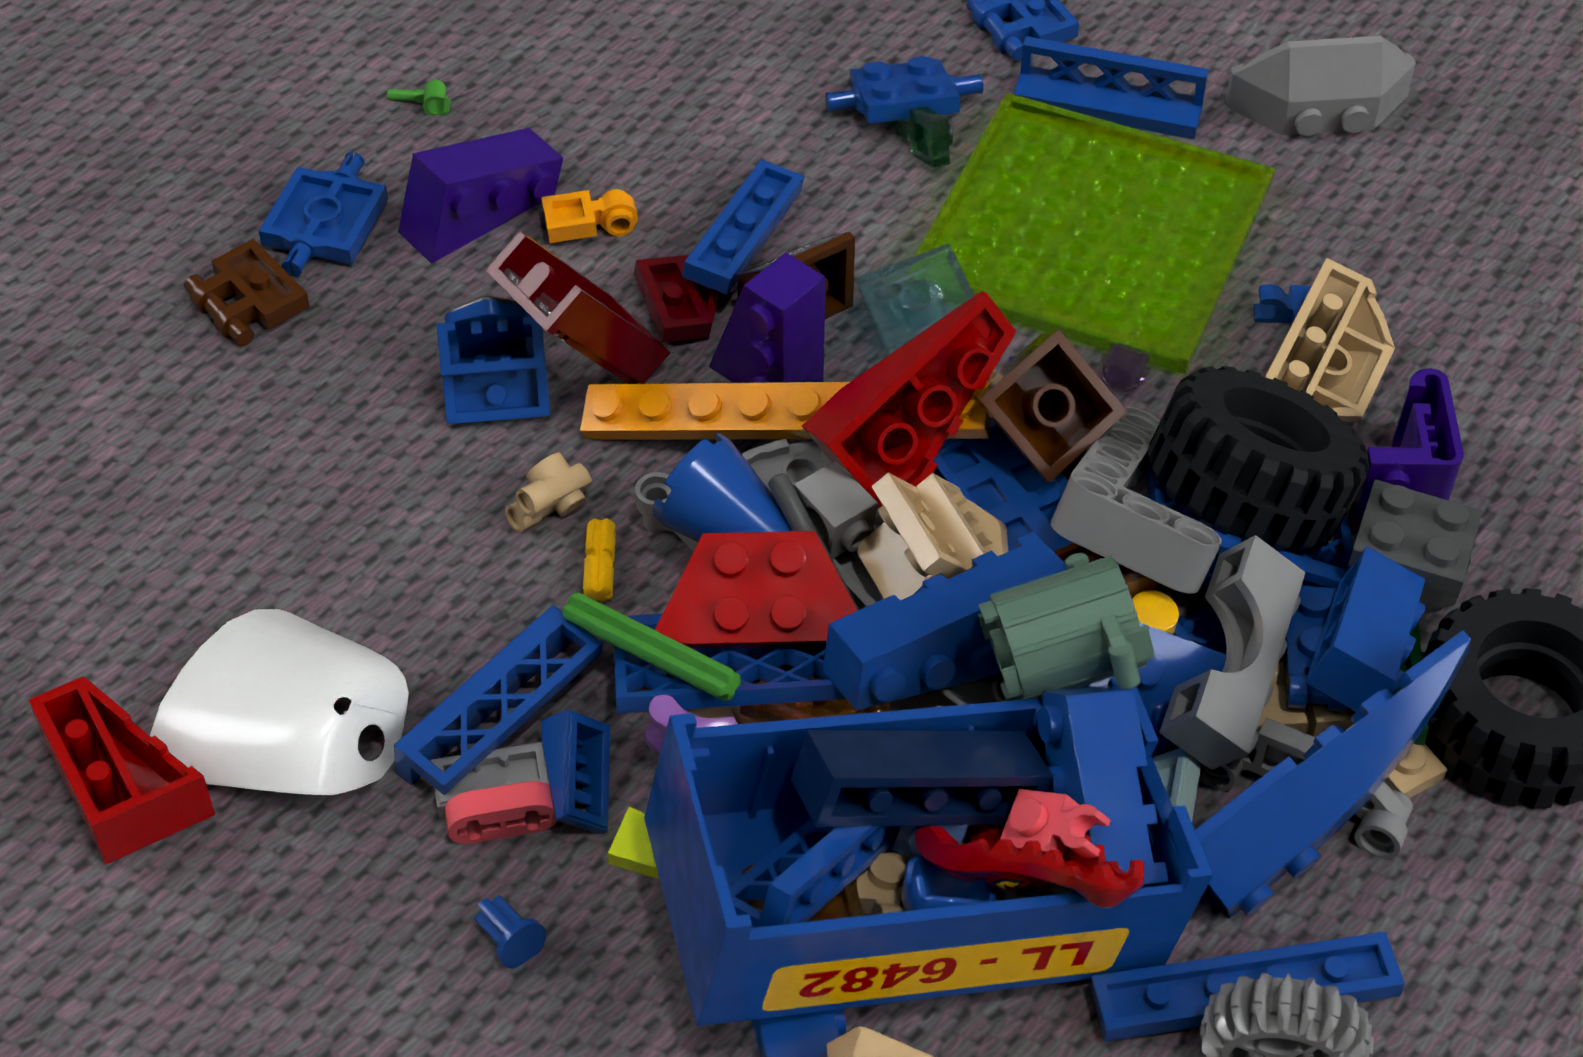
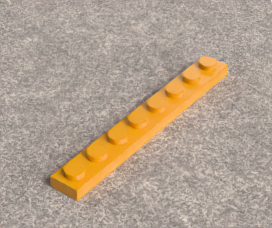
[580,381,991,440]

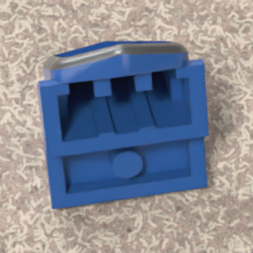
[436,295,550,424]

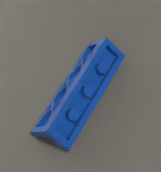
[1012,36,1209,139]
[394,604,603,795]
[729,819,901,928]

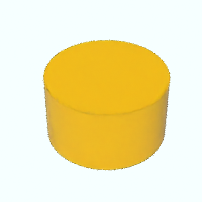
[1132,590,1179,635]

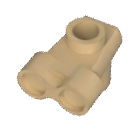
[505,452,592,532]

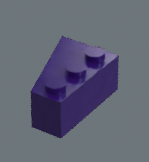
[398,128,563,264]

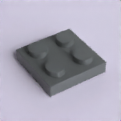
[1348,479,1483,598]

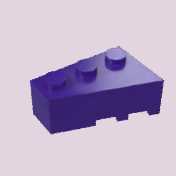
[709,252,826,383]

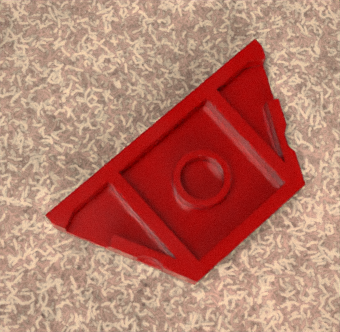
[655,531,858,648]

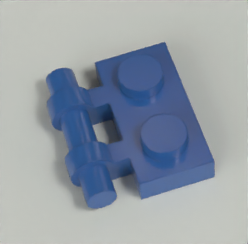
[966,0,1079,61]

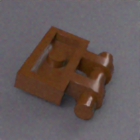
[184,239,310,346]

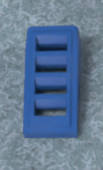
[541,709,610,834]

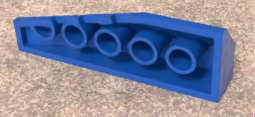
[1195,630,1471,918]

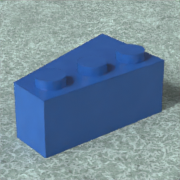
[1037,685,1169,884]

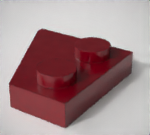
[634,255,720,343]

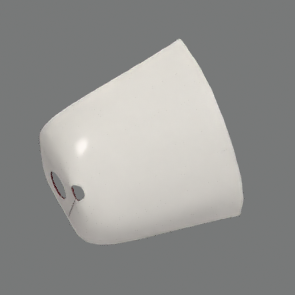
[150,609,409,795]

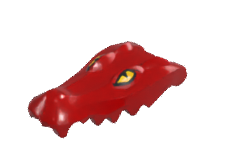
[915,824,1144,907]

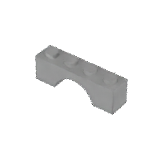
[1159,535,1306,770]

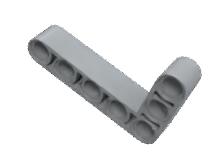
[1050,407,1222,594]

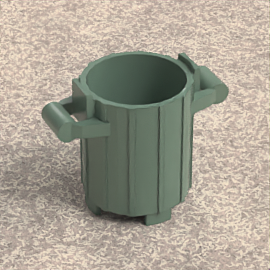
[978,553,1155,701]

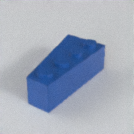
[823,532,1067,710]

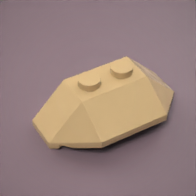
[1265,258,1395,423]

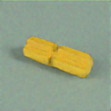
[583,518,616,602]

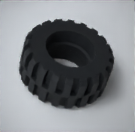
[1148,366,1369,552]
[1423,588,1583,809]

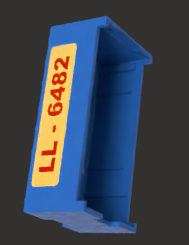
[644,678,1213,1026]

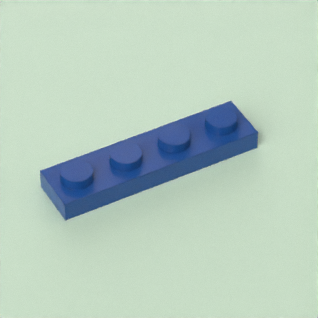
[682,159,805,295]

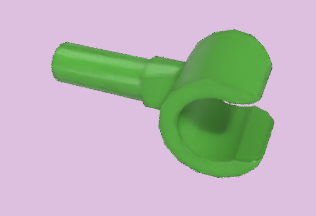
[387,79,450,115]

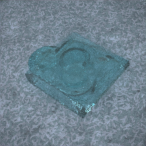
[855,244,975,357]

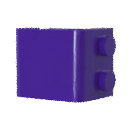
[1348,368,1464,532]

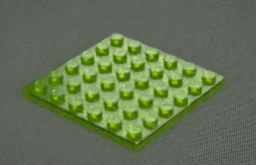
[903,92,1276,375]

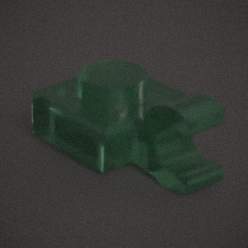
[894,106,953,168]

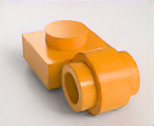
[541,189,638,243]

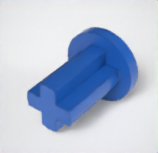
[474,895,546,968]

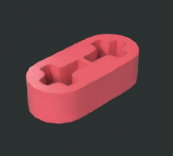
[444,781,557,845]

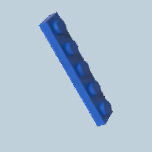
[1089,932,1405,1042]

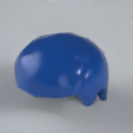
[902,856,997,911]

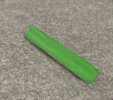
[562,592,741,701]

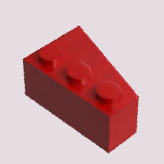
[29,676,215,865]

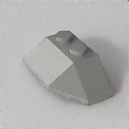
[1225,36,1416,136]

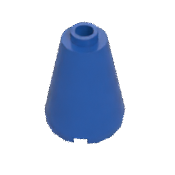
[652,433,792,542]

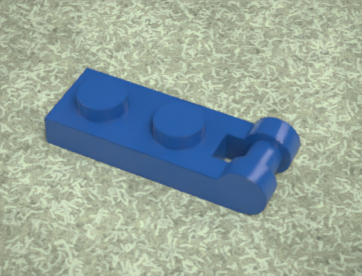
[1284,586,1347,712]

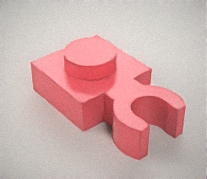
[1000,789,1111,859]

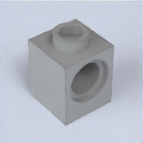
[794,461,878,559]

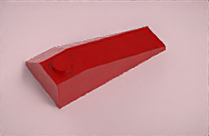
[802,291,1017,509]

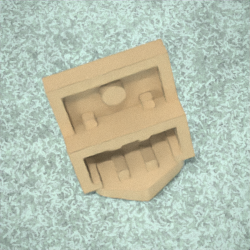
[857,473,1008,600]

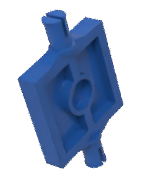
[825,56,984,124]
[258,152,388,277]

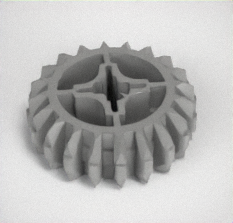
[1200,973,1374,1057]

